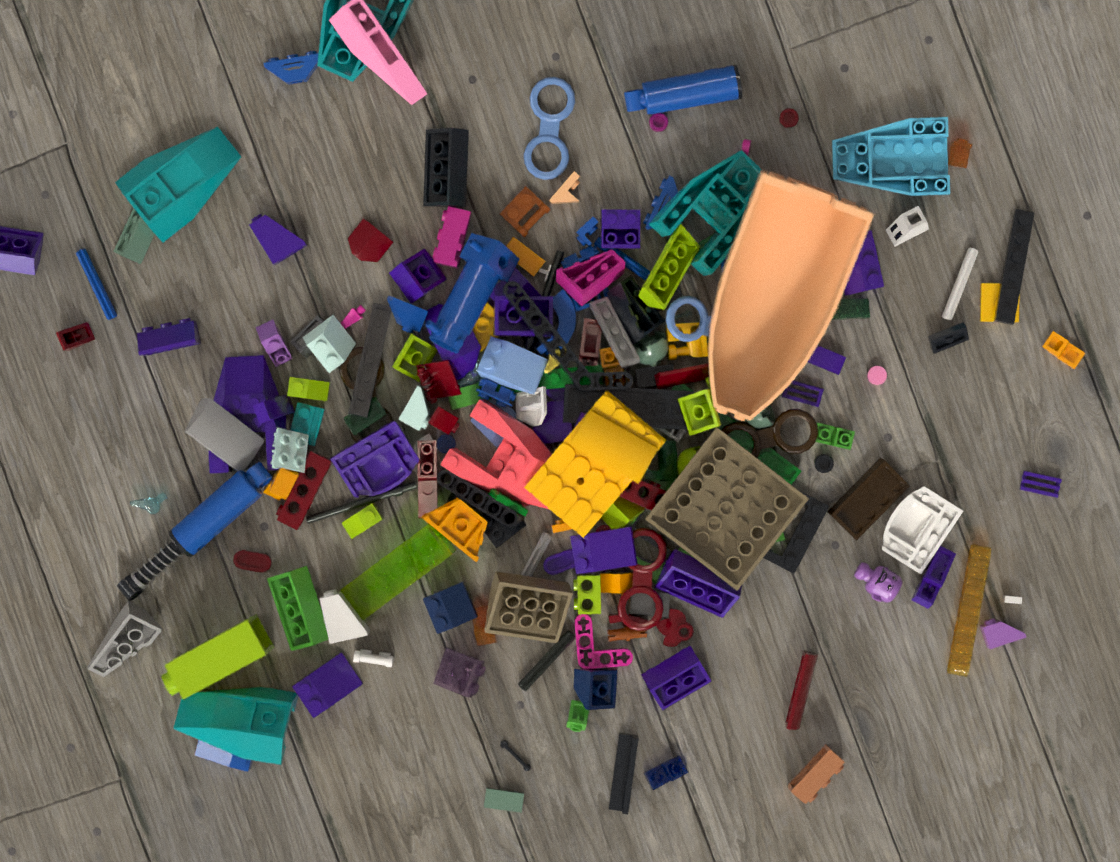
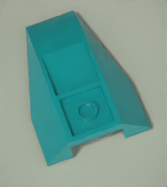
[115,126,242,243]
[173,687,298,765]

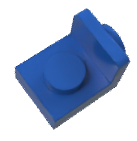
[576,216,598,247]

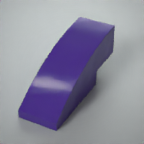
[253,395,295,424]

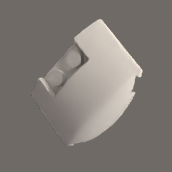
[882,486,963,574]

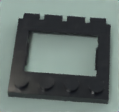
[763,489,829,574]

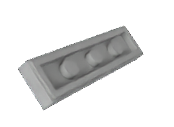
[589,297,640,368]

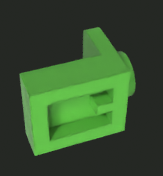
[566,700,589,732]

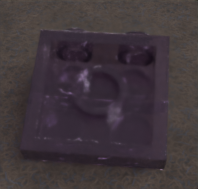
[433,648,486,697]

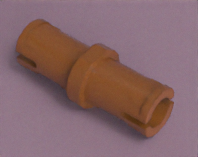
[607,626,647,642]

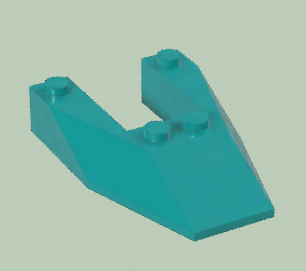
[317,0,414,82]
[649,150,762,276]

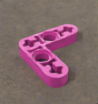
[575,614,633,669]

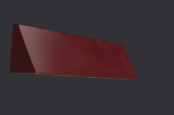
[654,363,709,389]

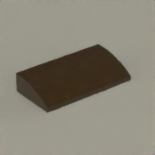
[827,458,910,541]

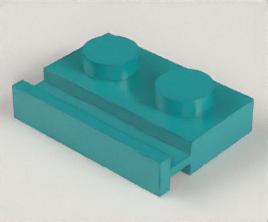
[290,402,325,446]

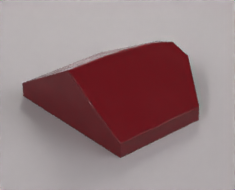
[348,218,394,263]

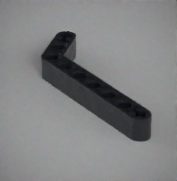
[502,281,633,391]

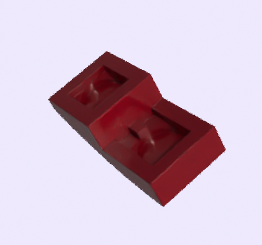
[608,614,648,624]

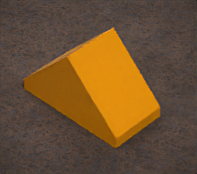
[600,572,633,594]

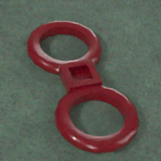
[618,528,667,631]

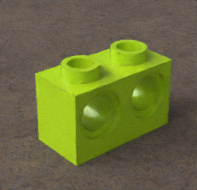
[573,574,601,614]

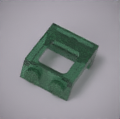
[632,441,679,482]

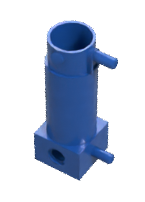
[425,233,519,353]

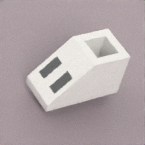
[886,206,929,247]

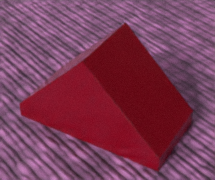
[56,322,95,351]

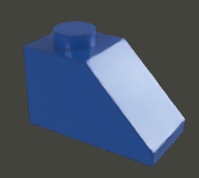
[387,295,428,334]

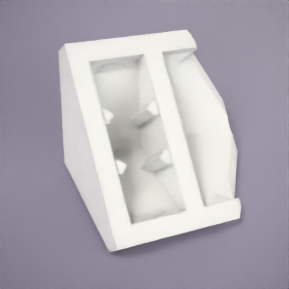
[515,387,547,426]

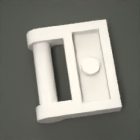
[353,649,394,668]

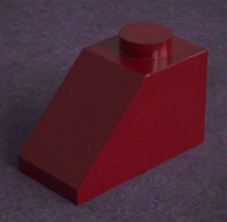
[428,406,460,435]

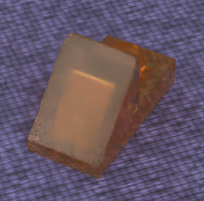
[472,605,496,646]

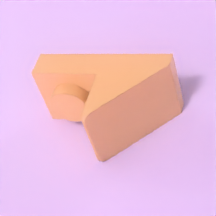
[549,171,580,204]

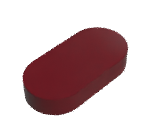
[233,550,272,573]

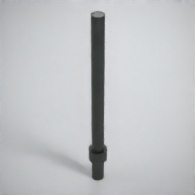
[524,250,564,352]
[306,481,417,524]

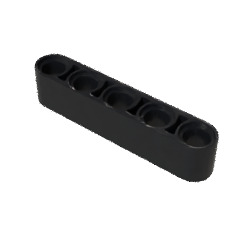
[437,470,521,528]

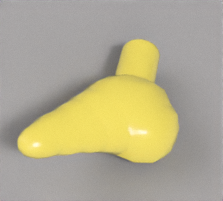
[544,349,562,373]

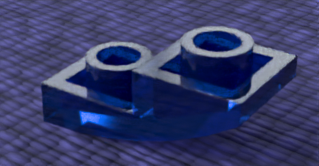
[643,755,688,790]

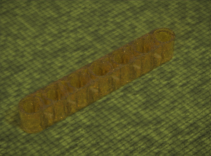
[947,544,991,677]

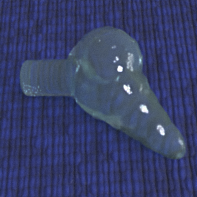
[458,360,481,388]
[130,492,168,514]

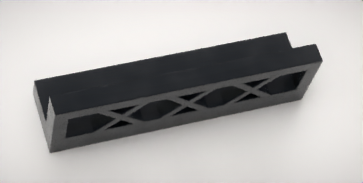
[609,733,639,815]

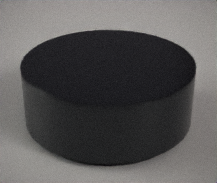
[814,454,834,473]

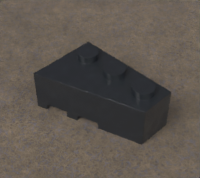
[607,275,665,345]

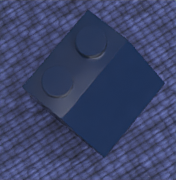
[423,581,478,634]

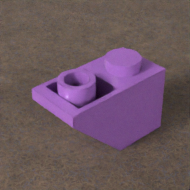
[256,320,293,367]

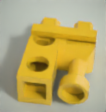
[665,322,708,360]

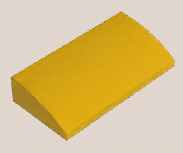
[570,410,658,484]

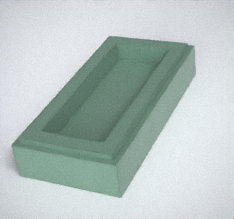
[484,788,524,813]

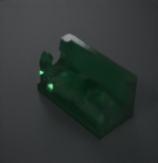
[344,396,387,435]

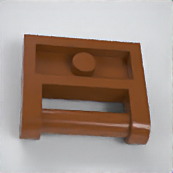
[500,186,551,238]

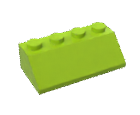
[638,224,700,309]

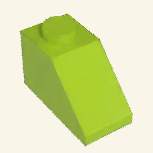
[287,377,330,401]
[342,503,384,539]

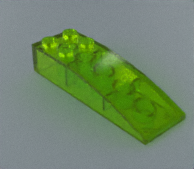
[340,524,456,620]

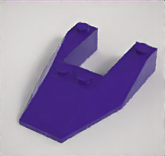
[209,355,287,473]

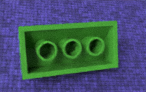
[267,566,328,651]

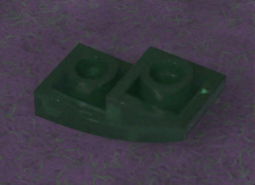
[831,299,870,320]

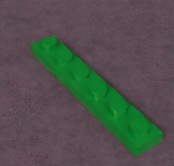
[495,365,604,392]

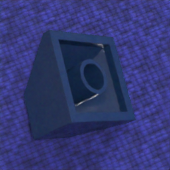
[573,668,618,710]

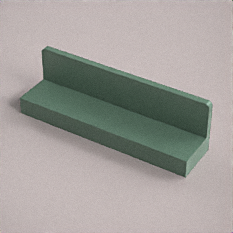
[113,208,155,264]

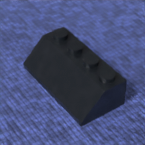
[423,128,469,207]

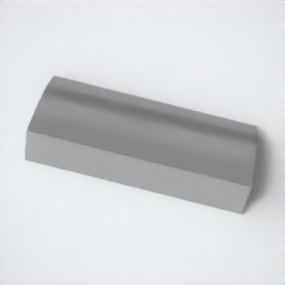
[184,398,264,472]

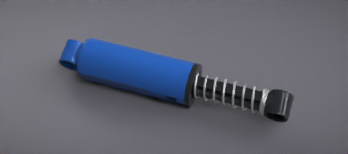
[117,462,273,601]

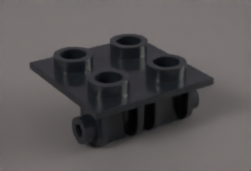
[481,504,526,549]

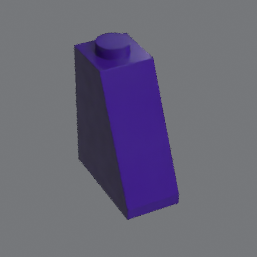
[249,214,308,265]

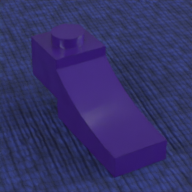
[911,546,956,609]

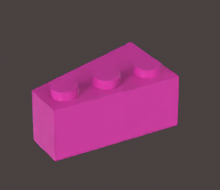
[433,206,471,269]
[556,250,625,306]

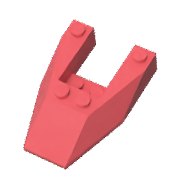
[440,399,552,510]

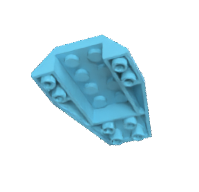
[832,117,950,196]

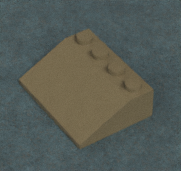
[484,571,573,643]

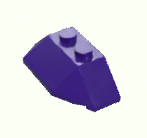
[425,304,481,381]

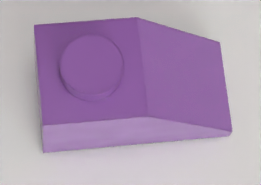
[980,618,1026,649]

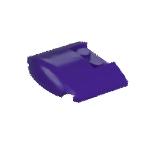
[330,420,420,498]

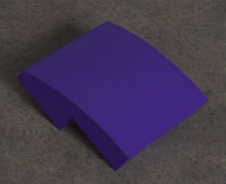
[533,399,573,444]

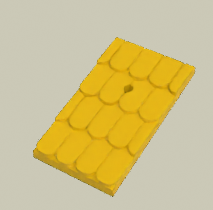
[524,390,666,538]

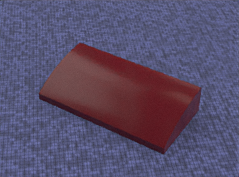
[785,650,818,730]

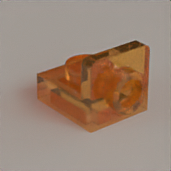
[948,139,972,169]

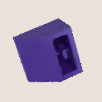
[601,209,640,248]

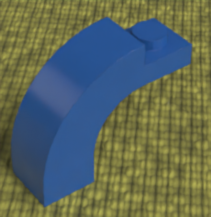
[537,290,576,356]

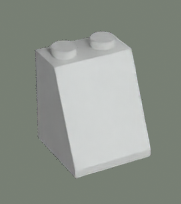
[320,589,370,644]

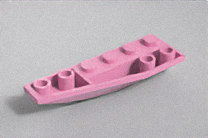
[329,0,427,105]

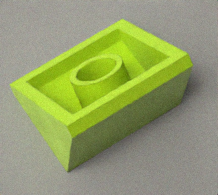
[392,334,437,382]
[678,388,721,436]
[601,488,645,529]

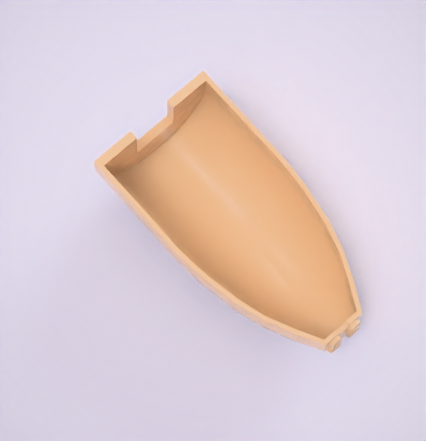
[708,170,874,421]

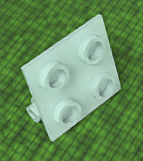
[270,428,309,473]

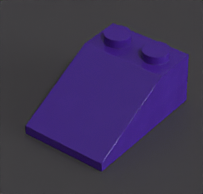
[570,527,638,574]
[292,652,363,718]

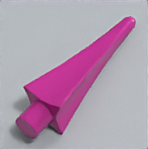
[341,305,366,329]

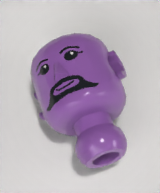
[854,562,902,603]

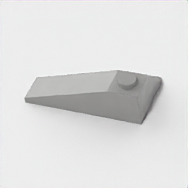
[87,601,162,677]

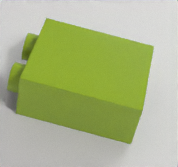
[161,614,274,699]

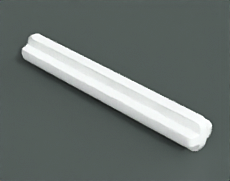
[942,248,978,320]

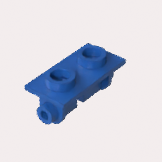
[561,246,600,269]
[475,378,516,409]

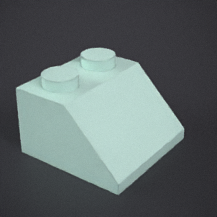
[303,315,356,373]
[399,386,430,431]

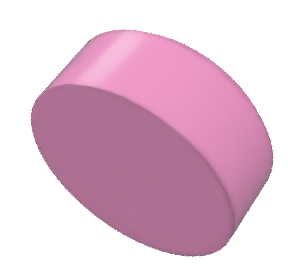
[867,366,887,385]

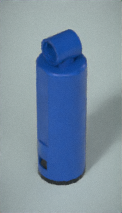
[624,65,742,115]

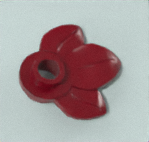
[656,608,694,647]

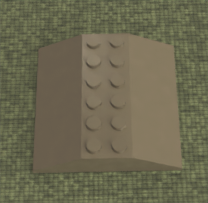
[645,427,809,591]

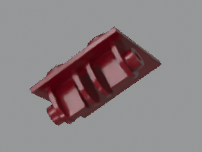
[416,360,462,404]

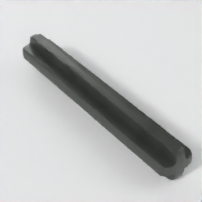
[518,630,576,691]

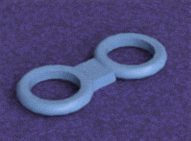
[524,77,575,180]
[666,296,711,342]

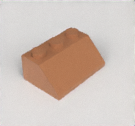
[787,744,845,804]

